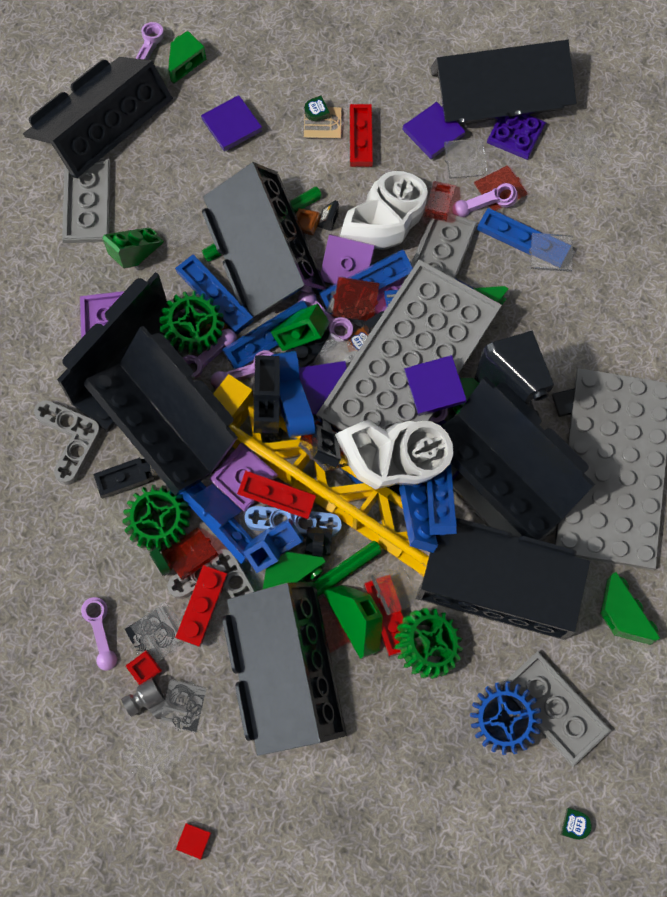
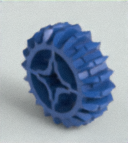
[470,682,542,755]

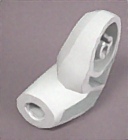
[340,171,428,250]
[335,420,453,489]

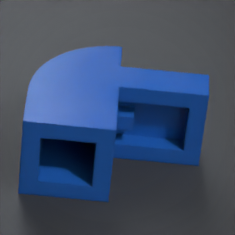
[243,518,304,573]

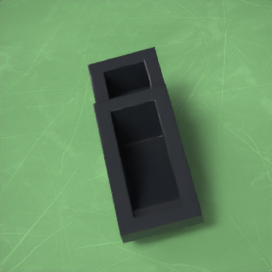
[253,355,280,433]

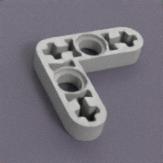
[34,400,101,485]
[168,549,254,599]

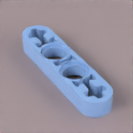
[245,506,342,537]

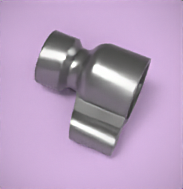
[121,677,171,719]

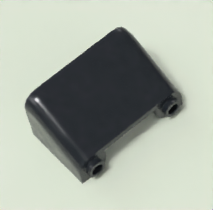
[474,330,554,416]

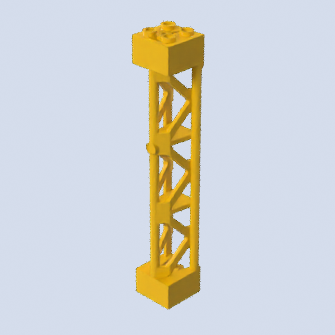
[213,374,429,577]

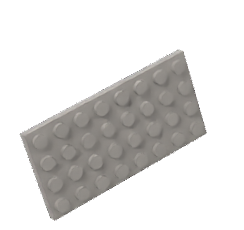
[316,260,502,431]
[555,368,667,571]

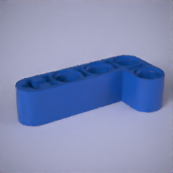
[271,351,315,438]

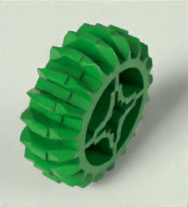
[159,290,225,355]
[122,485,191,552]
[394,608,463,679]

